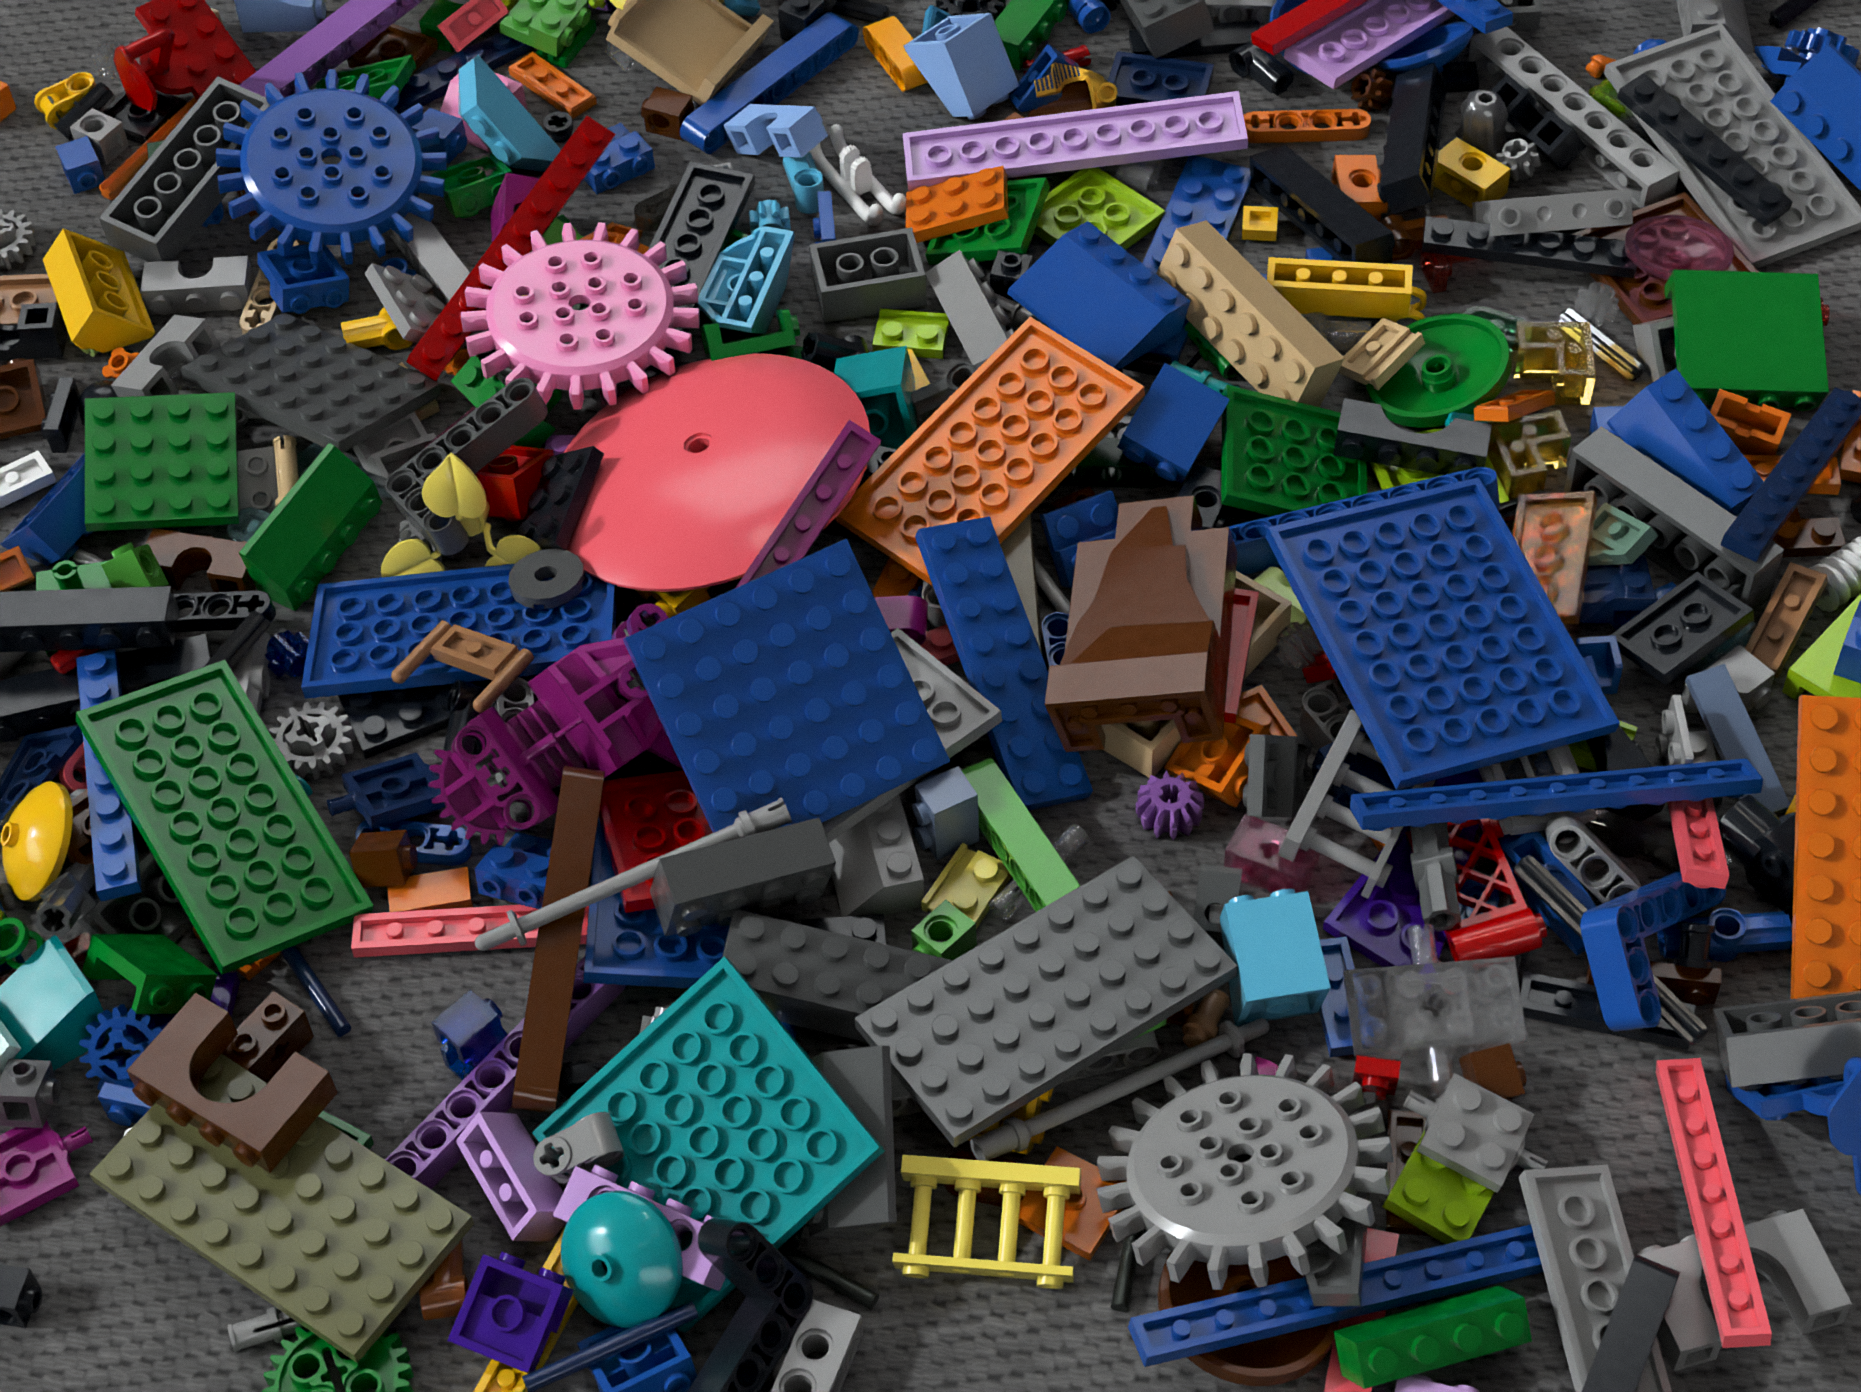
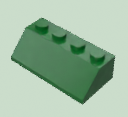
[239,443,383,611]

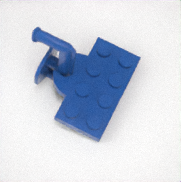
[1725,1057,1861,1196]

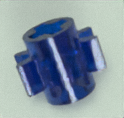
[264,630,309,678]

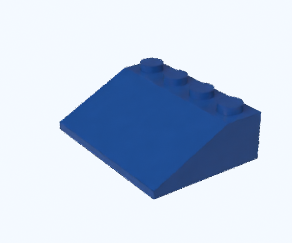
[1007,221,1191,370]

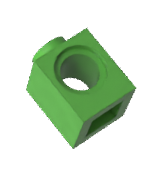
[101,542,169,588]
[911,900,977,960]

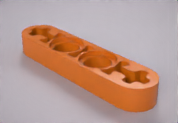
[1243,109,1371,143]

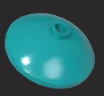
[561,1191,683,1328]

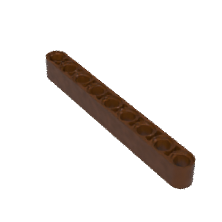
[511,766,605,1113]

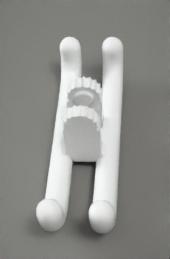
[809,124,906,226]

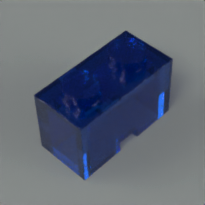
[432,989,508,1081]

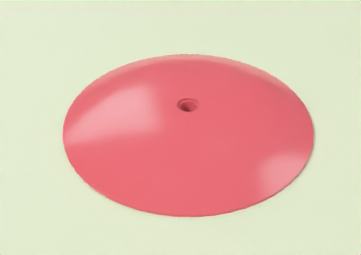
[563,353,871,592]

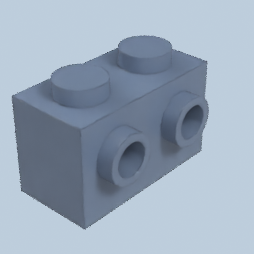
[912,766,979,860]

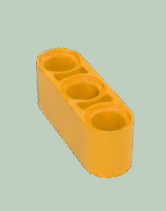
[862,16,928,92]

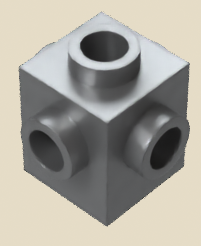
[0,1059,61,1128]

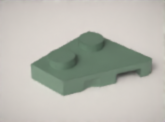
[1555,502,1658,566]

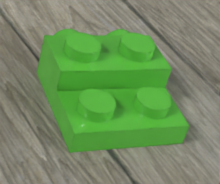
[500,0,591,57]

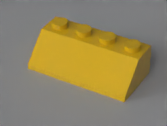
[43,228,155,353]

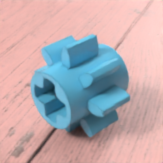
[749,200,791,235]

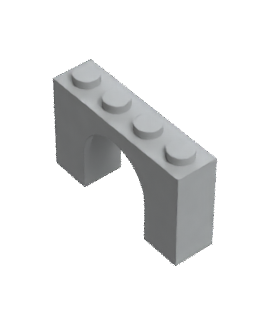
[1637,1209,1852,1371]

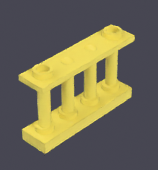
[892,1154,1081,1289]

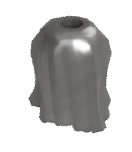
[1455,90,1508,160]

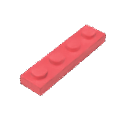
[1667,798,1730,889]

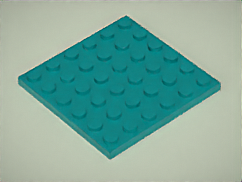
[532,956,885,1333]

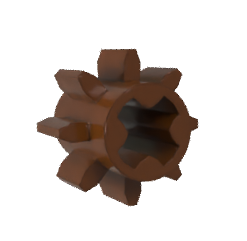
[1351,69,1393,112]

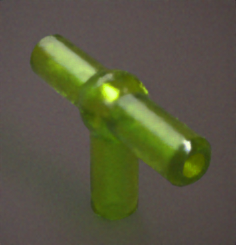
[1588,78,1626,117]

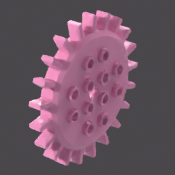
[461,222,700,410]

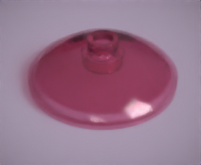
[1624,215,1734,281]

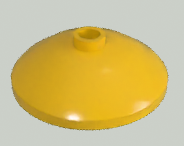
[0,781,73,902]

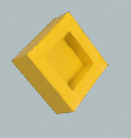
[1242,206,1278,241]

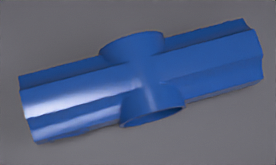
[1657,907,1792,962]

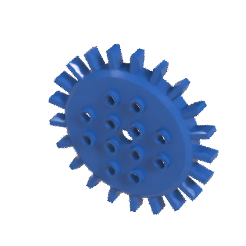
[216,69,446,265]

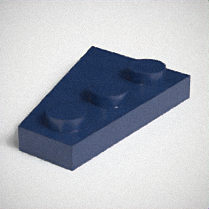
[0,725,83,834]

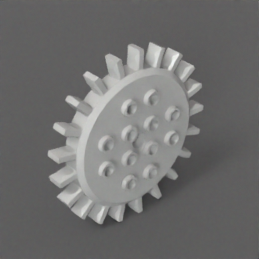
[1097,1053,1394,1290]

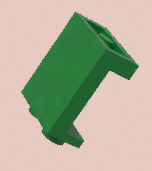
[700,309,800,361]
[82,934,218,1014]

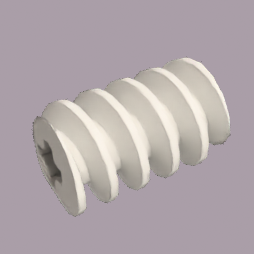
[1809,536,1861,612]

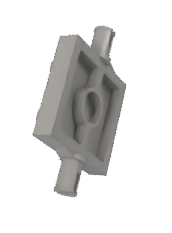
[1403,1073,1548,1193]

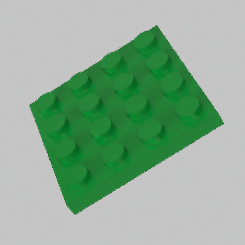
[1221,385,1367,516]
[85,392,240,532]

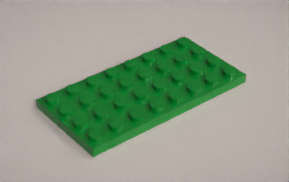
[76,660,374,975]

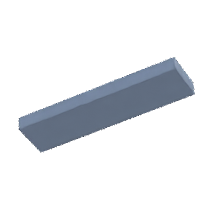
[1685,663,1790,815]

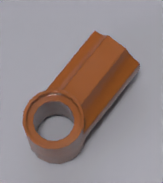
[419,1238,469,1321]

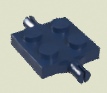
[327,752,446,829]

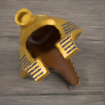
[1028,63,1118,117]

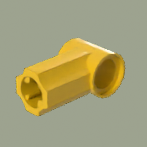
[341,307,413,350]

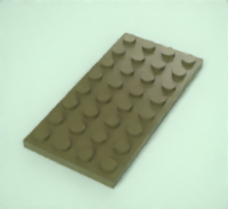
[89,1053,474,1363]

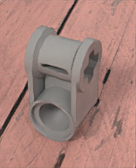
[533,1112,625,1185]

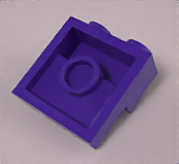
[447,1251,574,1374]

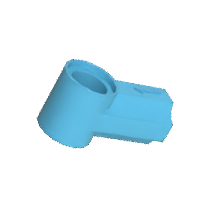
[783,152,824,214]

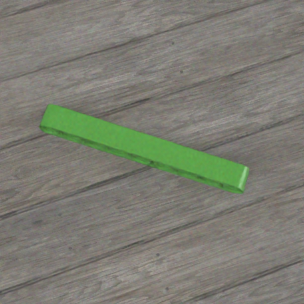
[961,758,1166,1042]

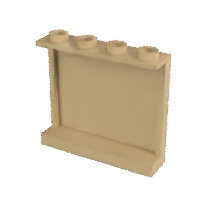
[606,0,774,106]

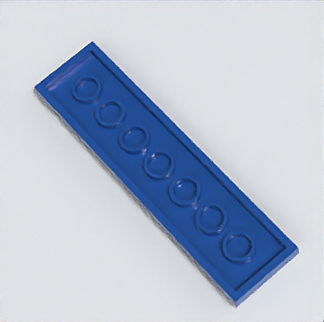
[1143,155,1252,362]
[915,517,1093,811]

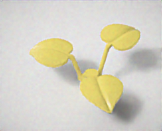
[381,453,542,577]

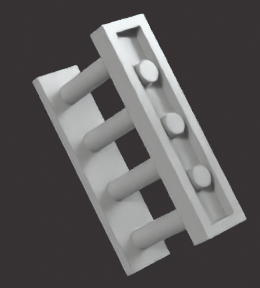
[1472,188,1633,236]
[1278,709,1436,899]

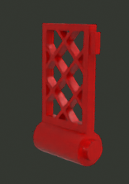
[1405,818,1548,972]

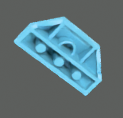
[458,55,561,172]
[696,226,795,334]

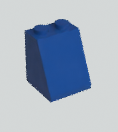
[1117,363,1230,484]

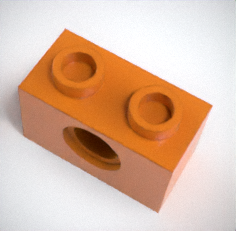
[1330,155,1388,222]

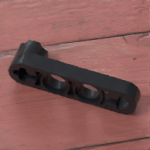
[174,591,276,632]

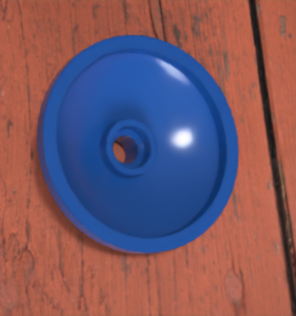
[1377,22,1474,74]

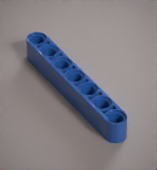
[680,12,859,154]

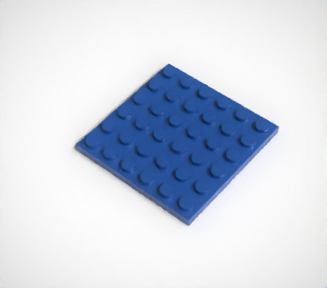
[623,538,951,833]

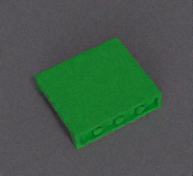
[1664,269,1829,411]

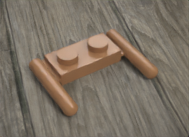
[391,620,534,713]

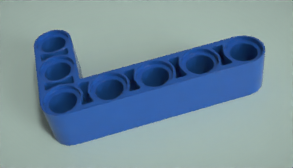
[1580,871,1726,1032]

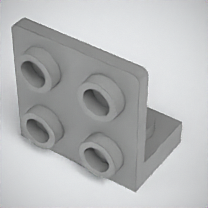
[1655,695,1723,804]

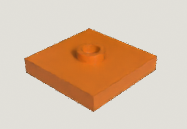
[1019,1146,1126,1261]

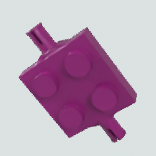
[0,1119,93,1226]

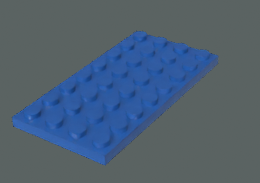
[301,564,618,699]

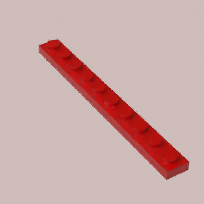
[406,115,615,382]

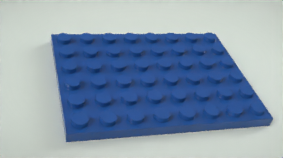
[1265,477,1620,790]

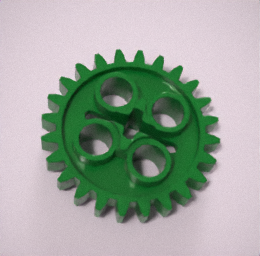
[262,1326,414,1392]

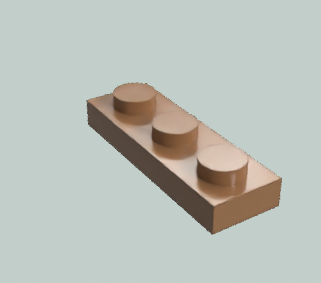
[1745,562,1828,678]

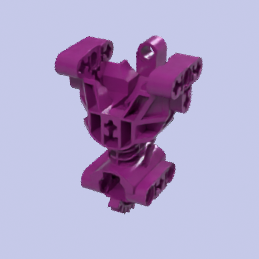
[428,604,683,845]

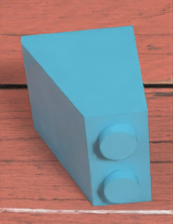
[1220,888,1331,1026]

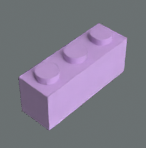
[455,1111,567,1242]

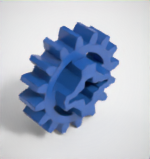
[1784,27,1860,66]
[79,1004,167,1090]

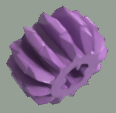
[1135,770,1204,841]

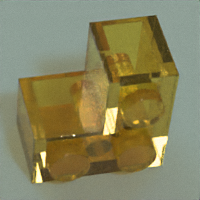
[1512,321,1596,405]
[1487,410,1571,500]

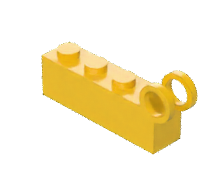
[1267,257,1427,323]

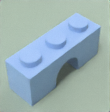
[723,104,828,158]

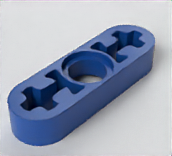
[355,820,472,866]

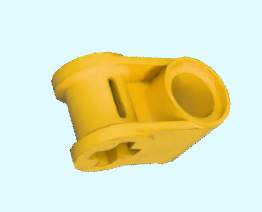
[34,72,100,129]

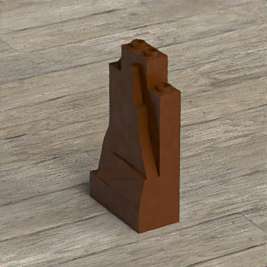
[1045,495,1238,752]

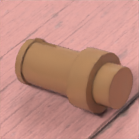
[1182,989,1230,1048]

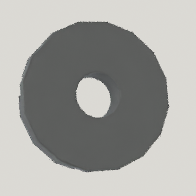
[508,548,586,609]

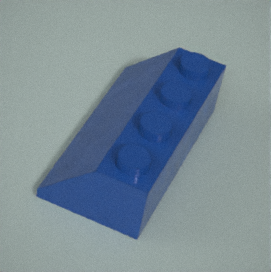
[1770,44,1861,191]
[1607,368,1764,516]
[1,452,94,566]

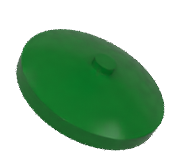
[1366,313,1512,428]

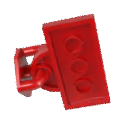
[114,0,257,111]

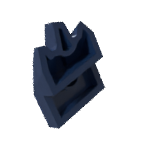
[1548,555,1656,623]

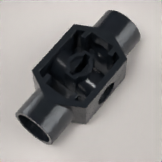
[1718,795,1796,923]

